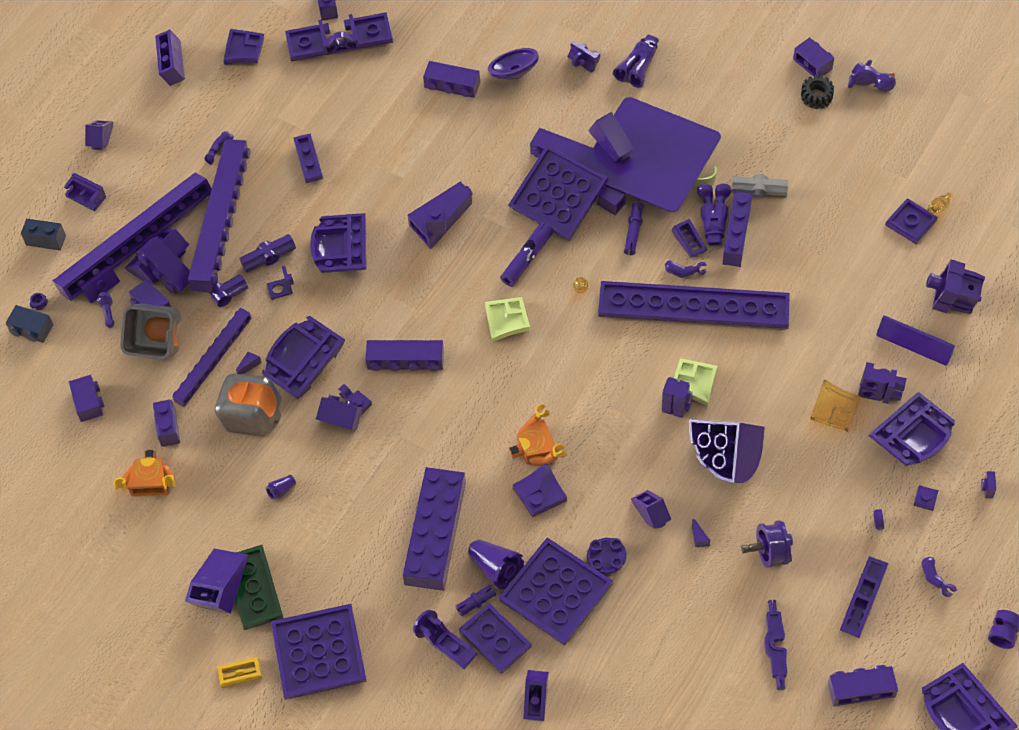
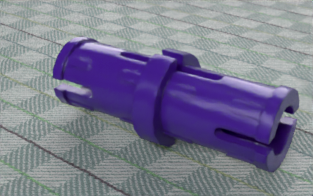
[455,584,496,616]

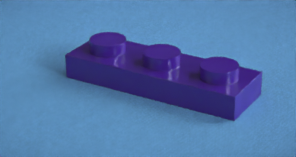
[293,133,323,183]

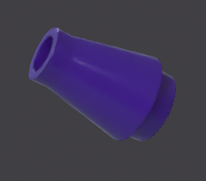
[266,474,296,500]

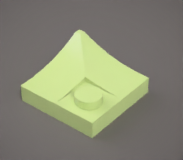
[485,297,530,342]
[674,358,718,406]

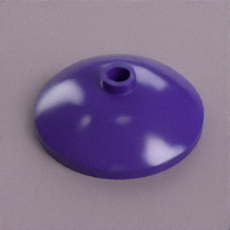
[488,48,539,80]

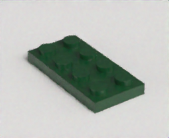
[235,545,284,630]

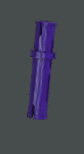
[624,202,644,255]

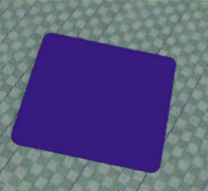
[583,97,721,212]

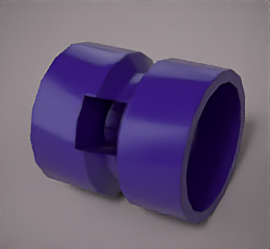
[988,610,1019,649]

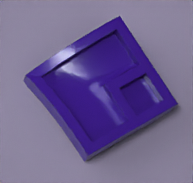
[224,29,264,65]
[513,463,567,517]

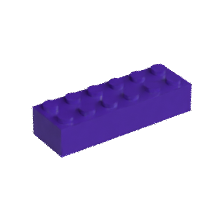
[403,467,466,591]

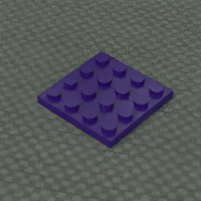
[508,145,608,241]
[498,537,613,646]
[271,604,367,700]

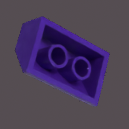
[124,228,190,283]

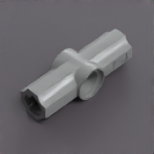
[732,174,788,198]

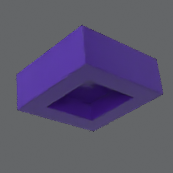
[981,471,997,498]
[913,485,939,511]

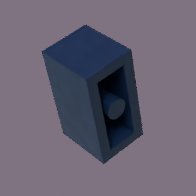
[21,218,66,251]
[6,305,53,343]

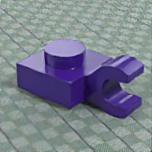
[338,384,372,415]

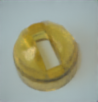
[573,277,588,293]

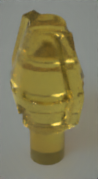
[927,192,953,214]

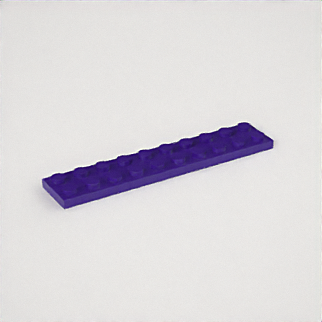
[598,281,790,329]

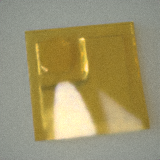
[810,380,860,432]

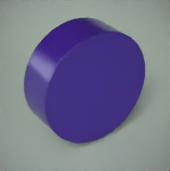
[873,509,884,530]

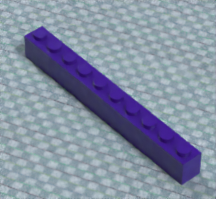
[188,139,250,293]
[52,172,212,301]

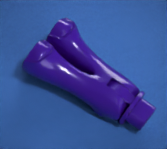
[612,34,659,88]

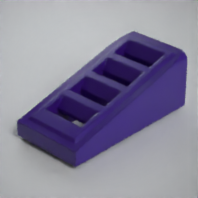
[671,219,708,258]

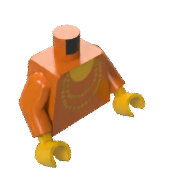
[509,404,567,466]
[114,450,176,496]

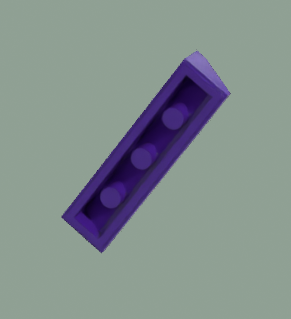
[876,315,955,366]

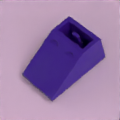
[185,548,249,614]

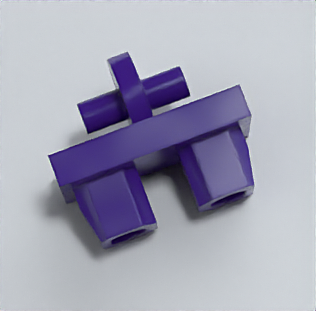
[567,41,601,72]

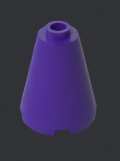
[468,539,524,590]

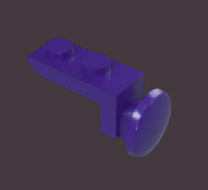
[413,610,478,669]

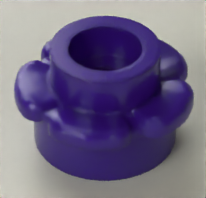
[30,293,48,310]

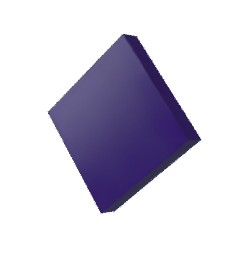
[885,198,938,244]

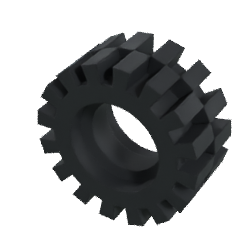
[801,75,834,109]

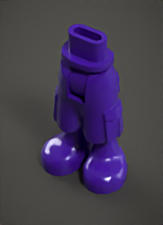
[697,183,731,246]

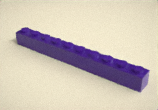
[172,308,252,407]

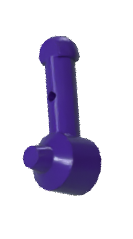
[97,292,114,328]

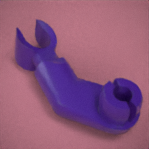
[204,131,234,165]
[665,260,707,278]
[921,557,957,597]

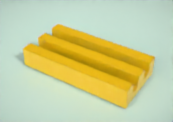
[217,657,262,688]

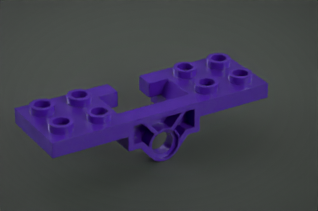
[285,12,393,61]

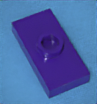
[80,266,120,303]

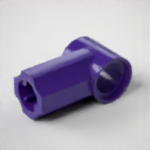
[208,274,249,307]

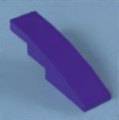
[840,556,888,638]

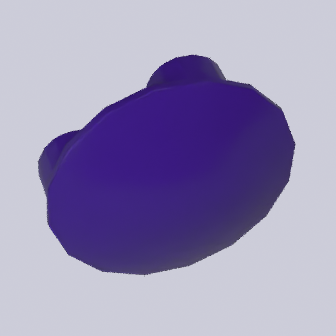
[587,537,627,575]

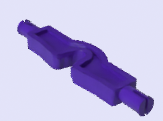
[764,600,787,690]

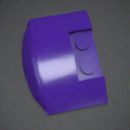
[310,213,367,273]
[262,316,345,399]
[869,392,955,466]
[922,663,1018,730]

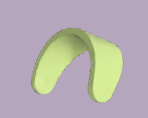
[693,166,717,188]

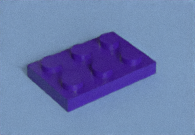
[459,603,532,674]

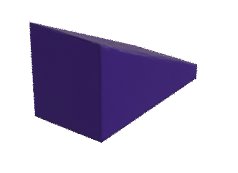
[236,352,262,374]
[692,519,711,547]

